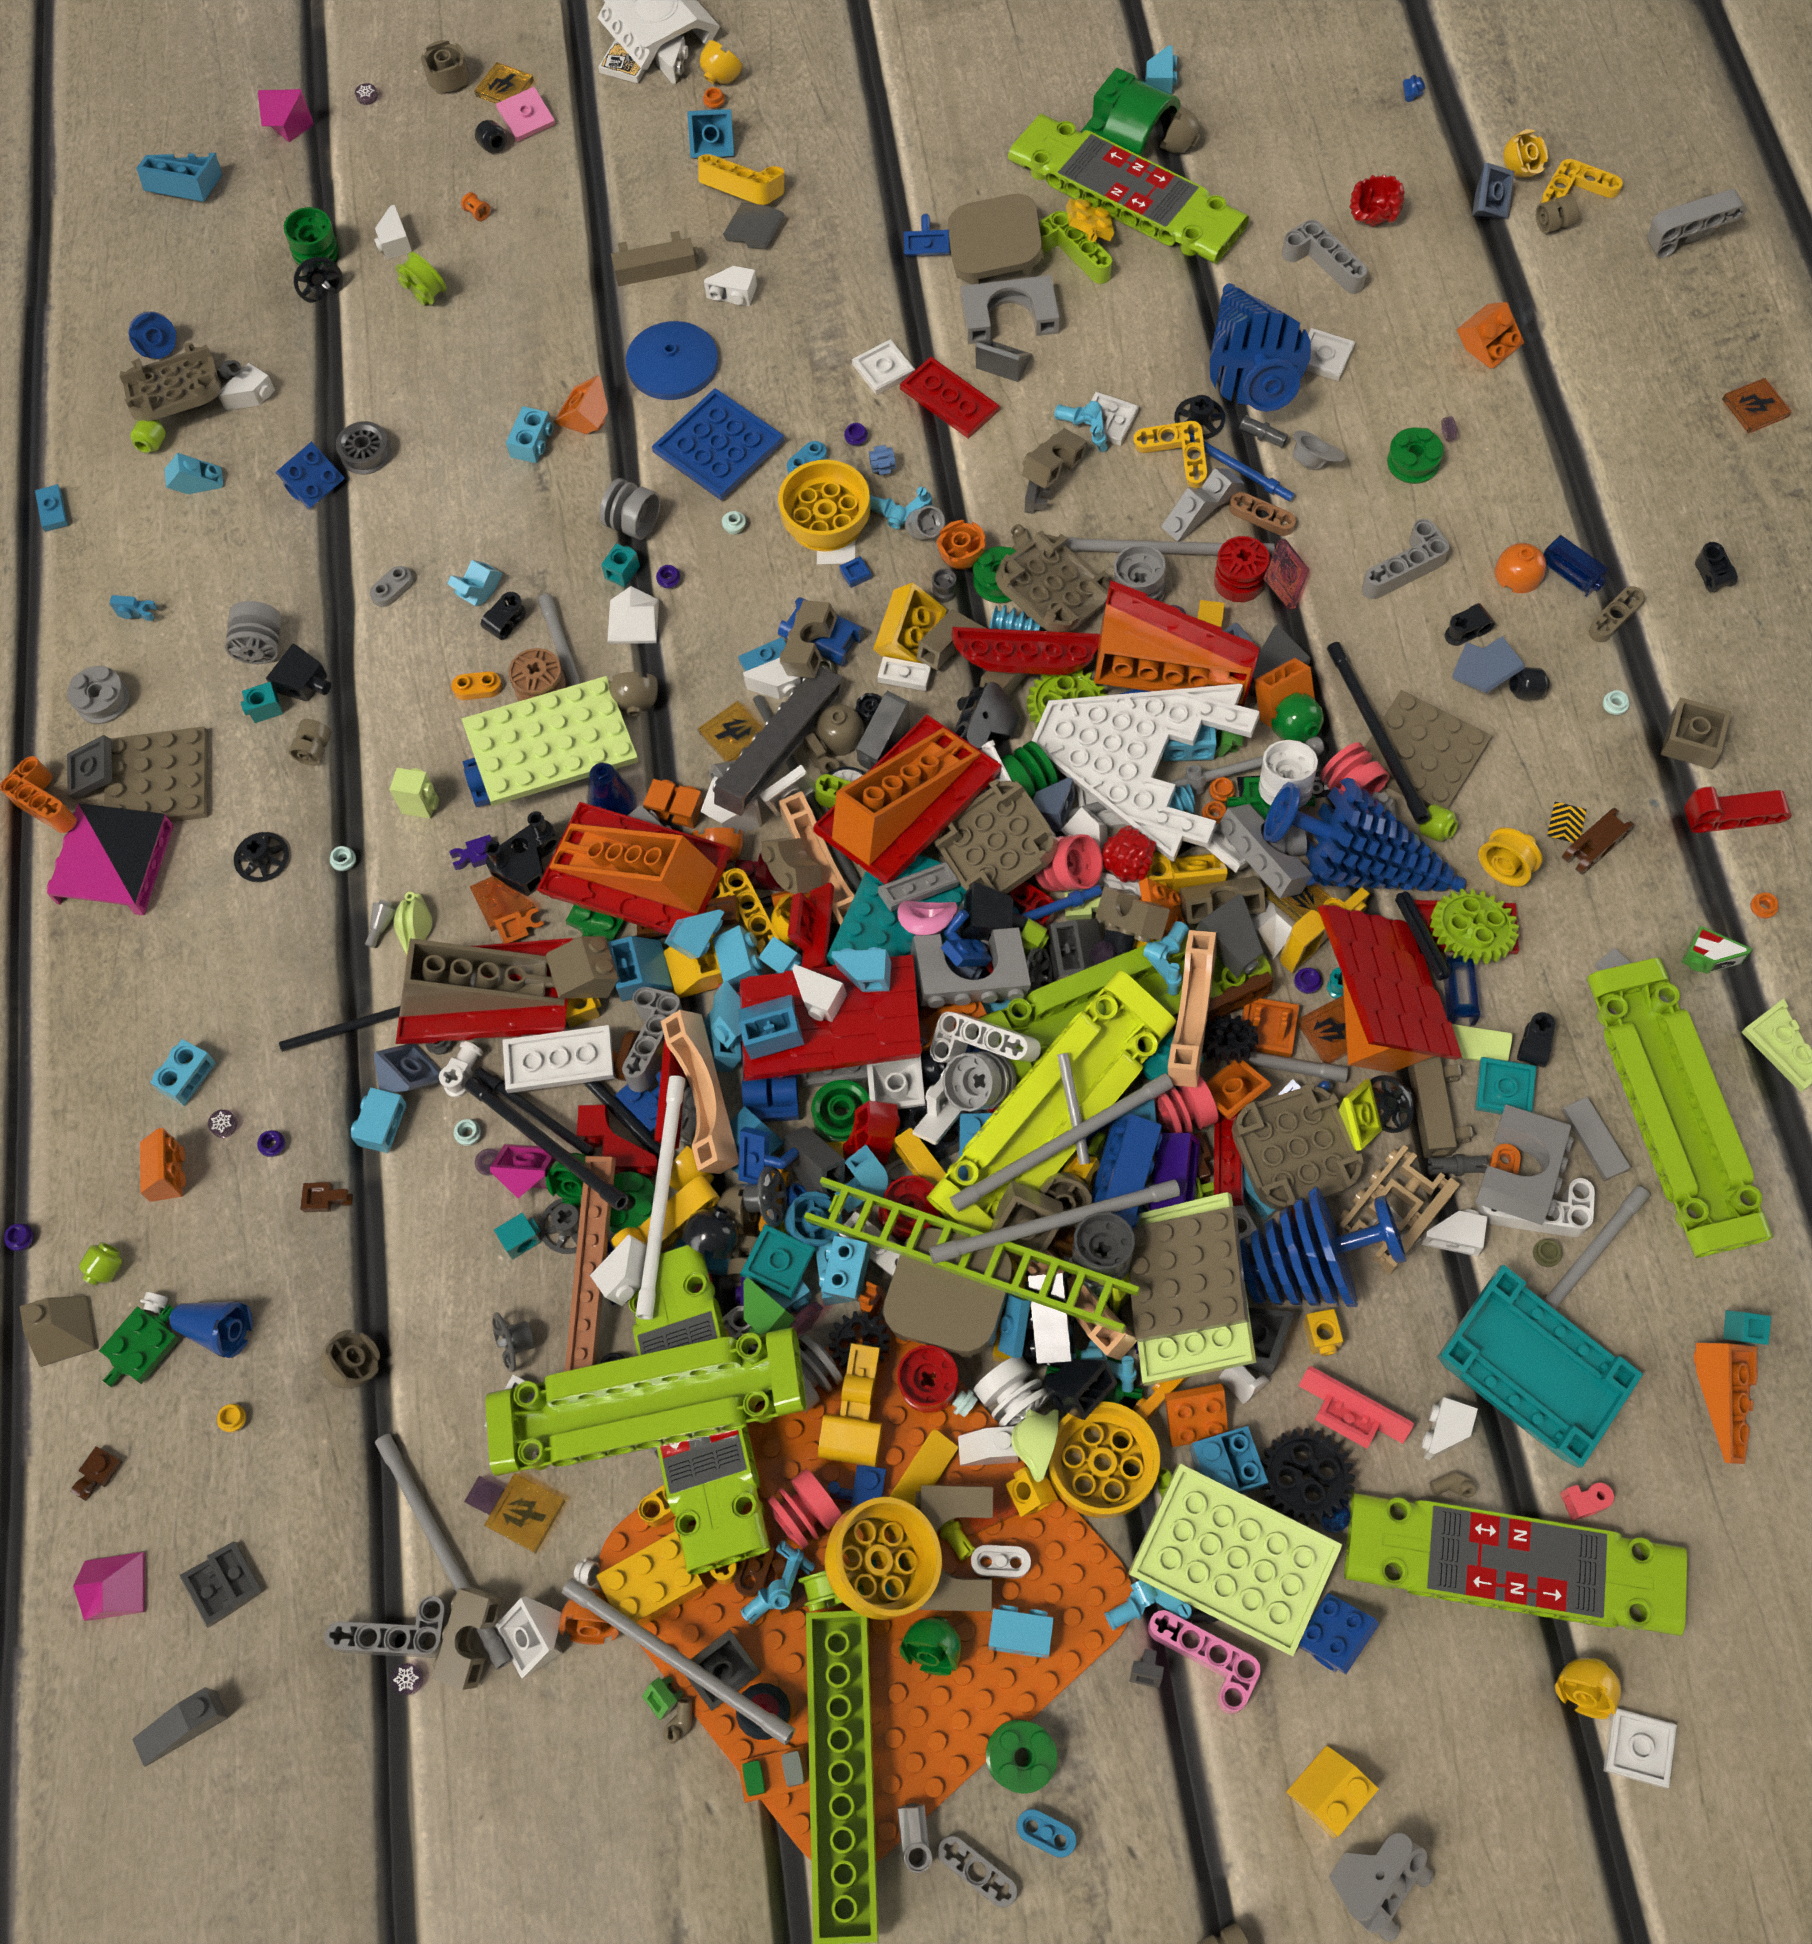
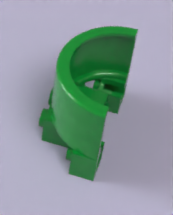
[1081,67,1181,157]

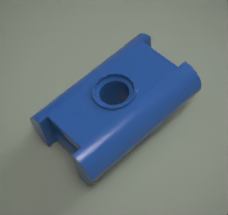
[778,597,864,666]

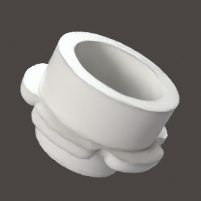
[140,1292,168,1314]
[574,1557,600,1586]

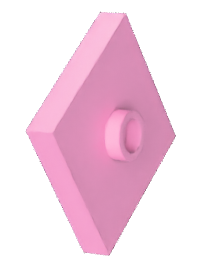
[496,87,555,142]

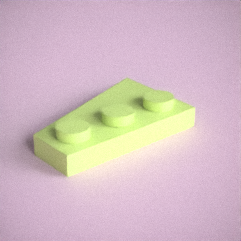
[1742,998,1812,1093]

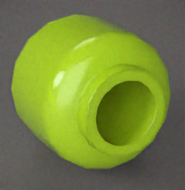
[130,419,166,453]
[1419,804,1458,842]
[79,1242,122,1286]

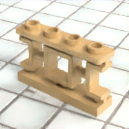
[1336,1144,1460,1275]

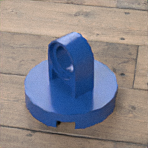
[128,311,176,359]

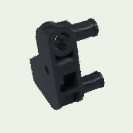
[953,682,1020,750]
[485,811,561,897]

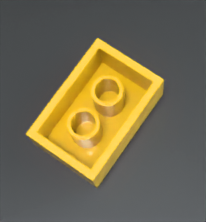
[596,1531,707,1626]

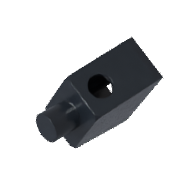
[266,643,331,701]
[962,882,1025,941]
[1044,1359,1117,1420]

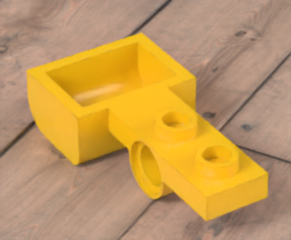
[1280,887,1370,973]
[818,1343,884,1467]

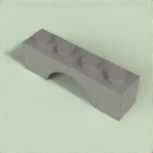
[1217,804,1313,899]

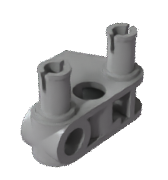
[1329,1833,1433,1942]

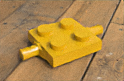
[1066,198,1114,242]

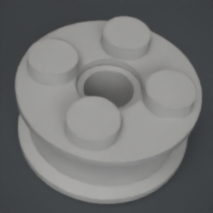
[67,666,129,724]

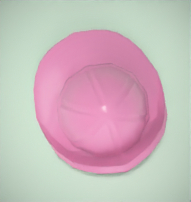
[898,901,958,936]

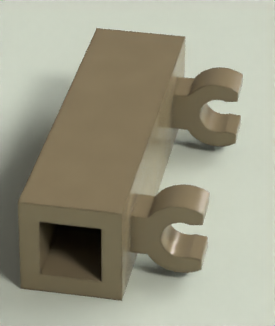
[611,231,699,286]
[1408,1056,1473,1158]

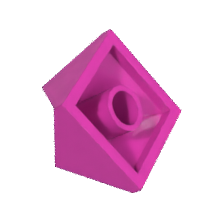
[258,89,314,142]
[490,1144,556,1198]
[73,1552,145,1621]

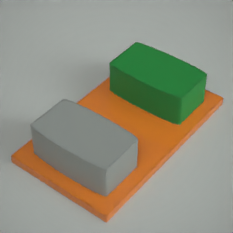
[737,1746,810,1803]

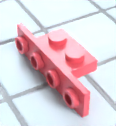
[1298,1366,1414,1449]

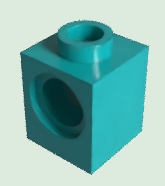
[601,543,640,587]
[241,682,283,723]
[494,1212,541,1260]
[1723,1310,1771,1345]

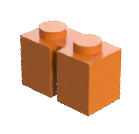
[643,779,704,829]

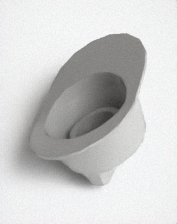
[1293,430,1346,469]

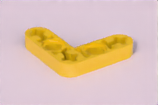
[1541,159,1623,203]
[1133,421,1208,488]

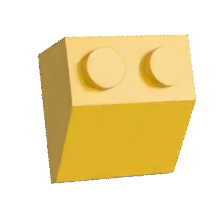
[1286,1745,1379,1839]

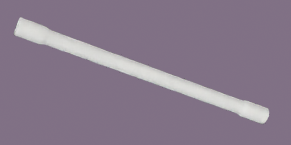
[636,1076,685,1320]

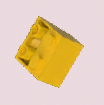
[664,934,723,999]

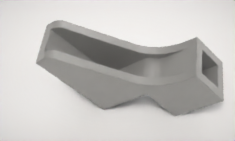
[1161,468,1244,542]

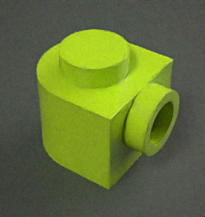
[1020,918,1049,955]

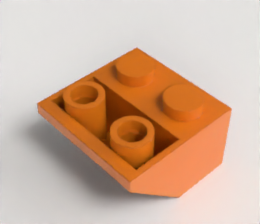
[1456,302,1525,369]
[140,1128,186,1202]

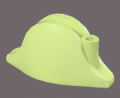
[394,892,433,956]
[1011,1409,1058,1482]

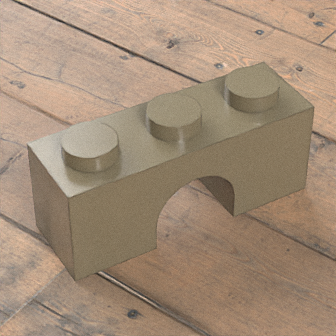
[1022,428,1088,489]
[780,600,837,678]
[1179,876,1266,925]
[1096,886,1170,943]
[432,1588,503,1690]

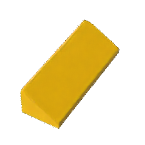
[893,1128,946,1187]
[889,1429,959,1506]

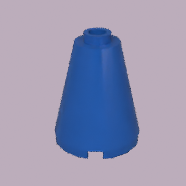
[169,1301,253,1358]

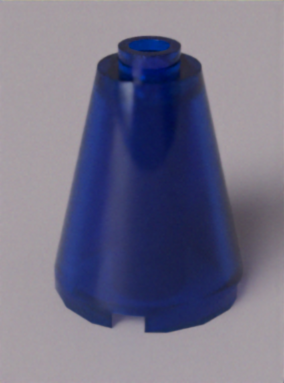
[586,762,637,816]

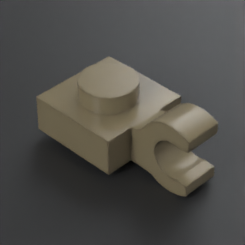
[803,733,840,775]

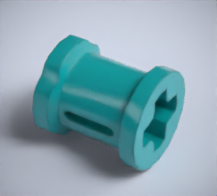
[1326,967,1344,1000]

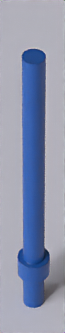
[1172,433,1295,502]
[961,885,1102,941]

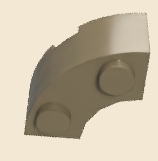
[761,838,822,894]

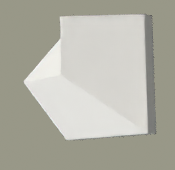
[607,586,659,644]
[700,776,762,833]
[1250,891,1301,960]
[867,1055,926,1109]
[495,1596,563,1679]

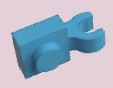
[109,595,157,621]

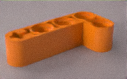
[0,756,77,833]

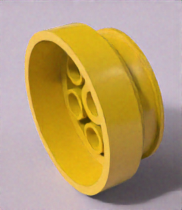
[778,460,871,552]
[1047,1401,1160,1518]
[825,1497,942,1620]

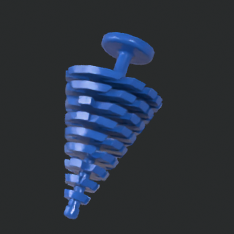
[1210,283,1311,412]
[1263,777,1466,892]
[1240,1186,1407,1307]

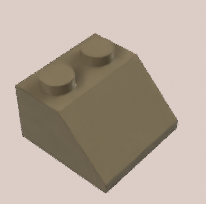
[546,936,619,998]
[990,1180,1064,1264]

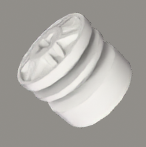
[1258,740,1318,807]
[973,1356,1050,1427]

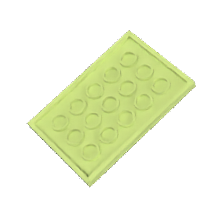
[461,676,638,806]
[1129,1192,1256,1386]
[1128,1463,1342,1656]

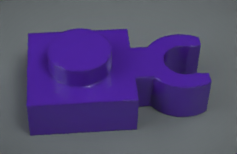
[449,834,492,870]

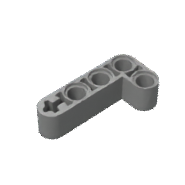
[1647,189,1747,258]
[1282,220,1367,294]
[1362,519,1449,599]
[622,987,683,1092]
[325,1596,451,1658]

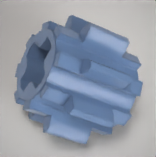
[869,445,896,475]

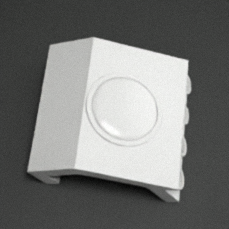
[597,0,720,70]

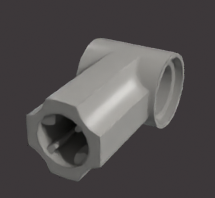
[897,1803,932,1873]

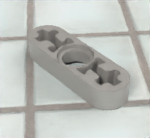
[938,1836,1017,1908]

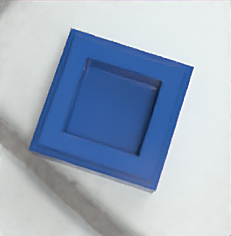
[839,556,872,588]

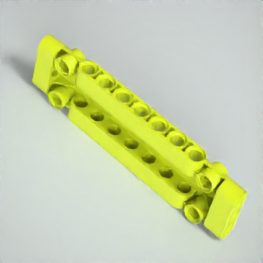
[926,970,1176,1233]

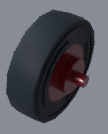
[736,1683,791,1740]

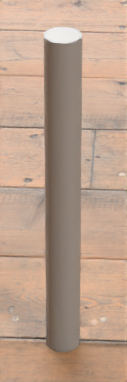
[1057,1053,1091,1165]

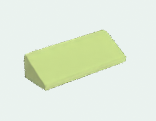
[1452,1024,1512,1061]

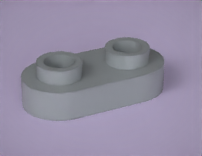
[370,566,413,607]

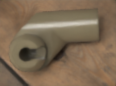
[1011,524,1030,551]

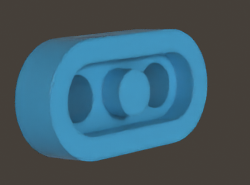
[787,441,827,475]
[1016,1809,1076,1858]

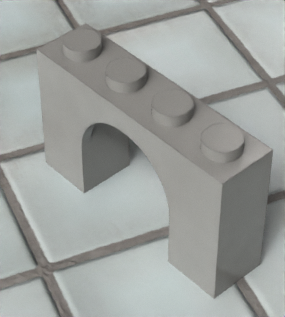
[960,275,1059,344]
[910,928,1031,1008]
[1475,1104,1573,1225]

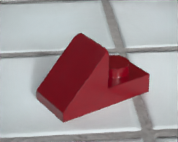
[732,853,784,892]

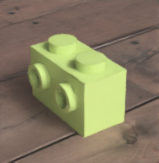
[389,768,439,819]

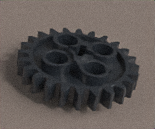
[1260,1428,1356,1525]

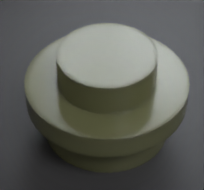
[1533,1239,1562,1267]

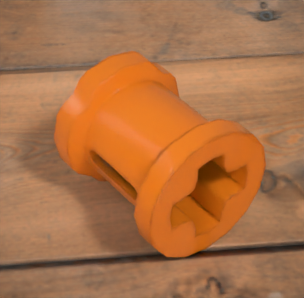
[461,192,490,221]

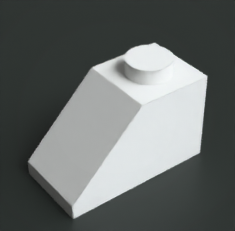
[374,205,412,260]
[218,363,275,410]
[743,658,801,699]
[792,964,847,1022]
[1421,1209,1487,1256]
[590,1234,647,1306]
[958,1426,1018,1466]

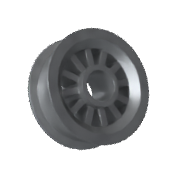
[336,421,392,475]

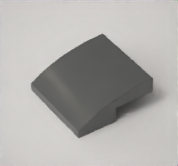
[723,202,785,248]
[180,1541,261,1628]

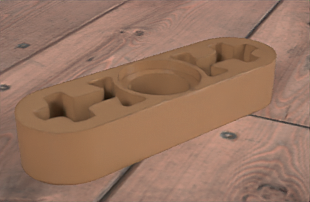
[1229,492,1296,536]

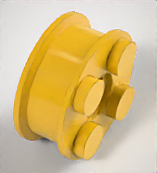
[1478,827,1542,887]

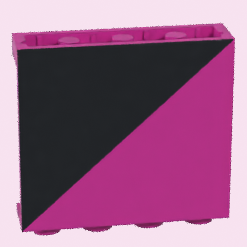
[47,803,173,915]

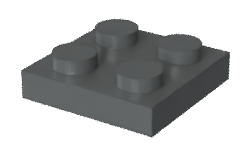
[67,735,112,800]

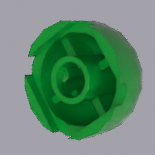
[1271,692,1324,743]
[546,1153,586,1207]
[899,1616,962,1676]

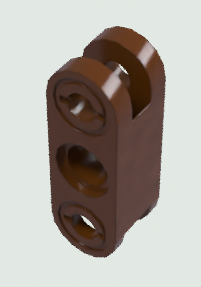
[1562,807,1635,875]

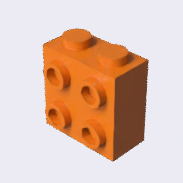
[1254,658,1315,728]

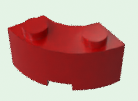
[843,1100,900,1172]

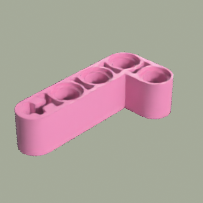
[1148,1610,1260,1714]

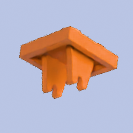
[1139,878,1185,937]
[1242,998,1299,1058]
[1164,1383,1228,1447]

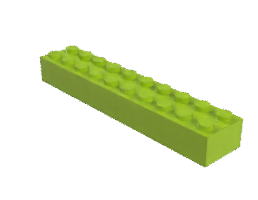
[806,1611,879,1944]

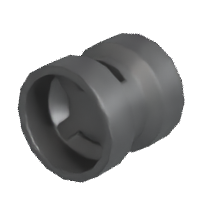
[932,568,956,603]

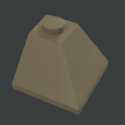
[20,1297,96,1367]

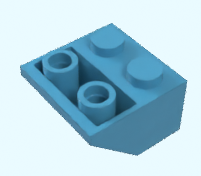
[607,936,673,1002]
[739,994,804,1060]
[1189,1426,1268,1495]

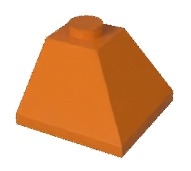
[553,375,608,434]
[1206,1059,1271,1120]

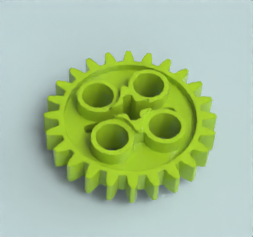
[1027,669,1108,729]
[1430,888,1519,965]

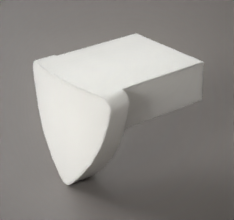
[1219,1366,1270,1404]

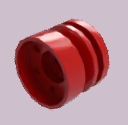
[1214,536,1269,602]
[878,1175,940,1242]
[897,1345,959,1413]

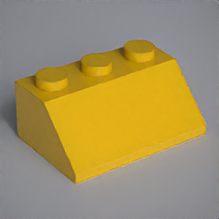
[873,582,947,664]

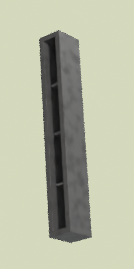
[713,667,843,816]

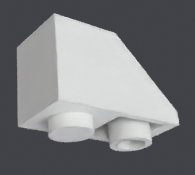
[655,35,688,84]
[704,266,757,306]
[1061,807,1107,854]
[1421,1397,1478,1460]

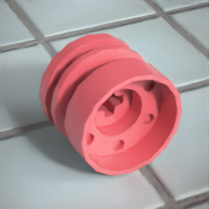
[1319,742,1390,794]
[1035,834,1103,892]
[1154,1074,1218,1134]
[766,1468,842,1550]

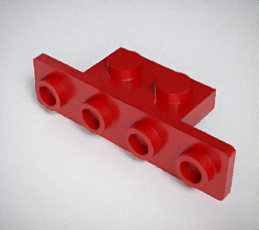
[788,882,834,969]

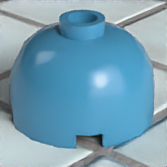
[784,1191,842,1248]

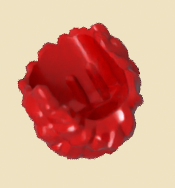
[1349,175,1405,227]
[1102,825,1156,883]

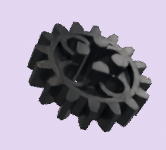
[1202,1014,1259,1065]
[828,1311,890,1370]

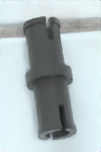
[217,360,242,379]
[1239,415,1289,448]
[1428,1154,1487,1176]

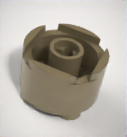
[421,40,469,95]

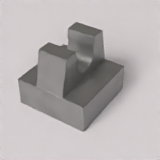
[1025,480,1050,514]
[1129,1649,1164,1688]

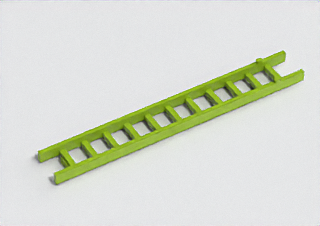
[804,1177,1140,1334]

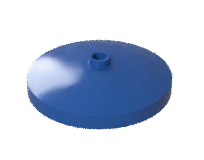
[626,321,718,400]

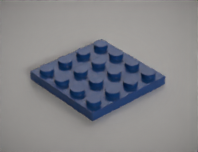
[652,388,785,501]

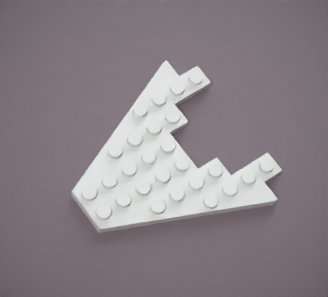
[1032,684,1260,861]

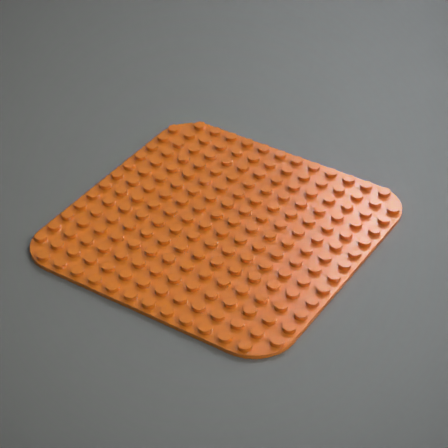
[598,1320,1132,1862]

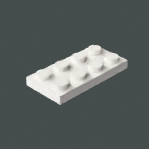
[503,1025,615,1093]

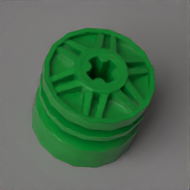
[283,207,339,267]
[1000,741,1058,801]

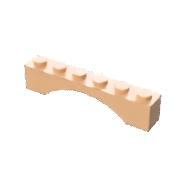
[779,791,855,931]
[1168,930,1217,1087]
[661,1010,739,1174]
[1007,1246,1137,1360]

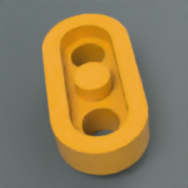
[451,671,502,700]

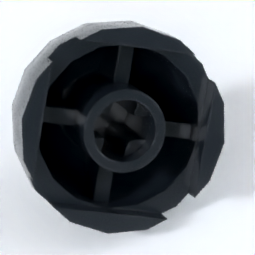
[681,1206,739,1260]

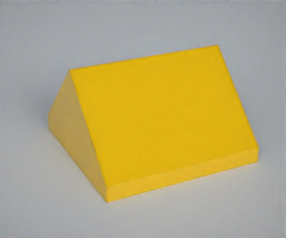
[1170,853,1227,894]

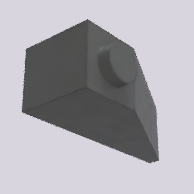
[132,1687,228,1767]

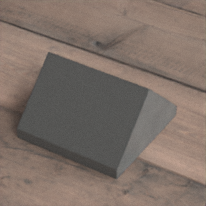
[976,340,1032,382]
[1243,1308,1294,1376]
[686,1629,761,1711]

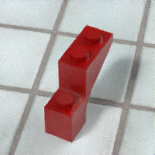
[577,1105,658,1178]

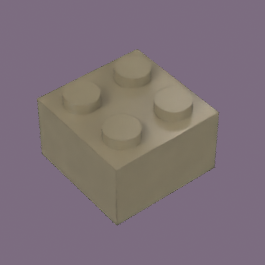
[1661,697,1731,769]

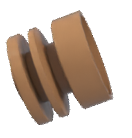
[508,648,567,702]

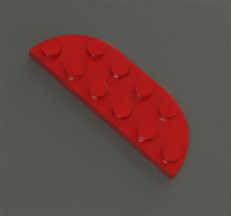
[951,627,1100,675]

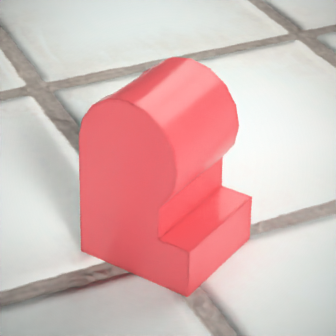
[1560,1483,1614,1522]

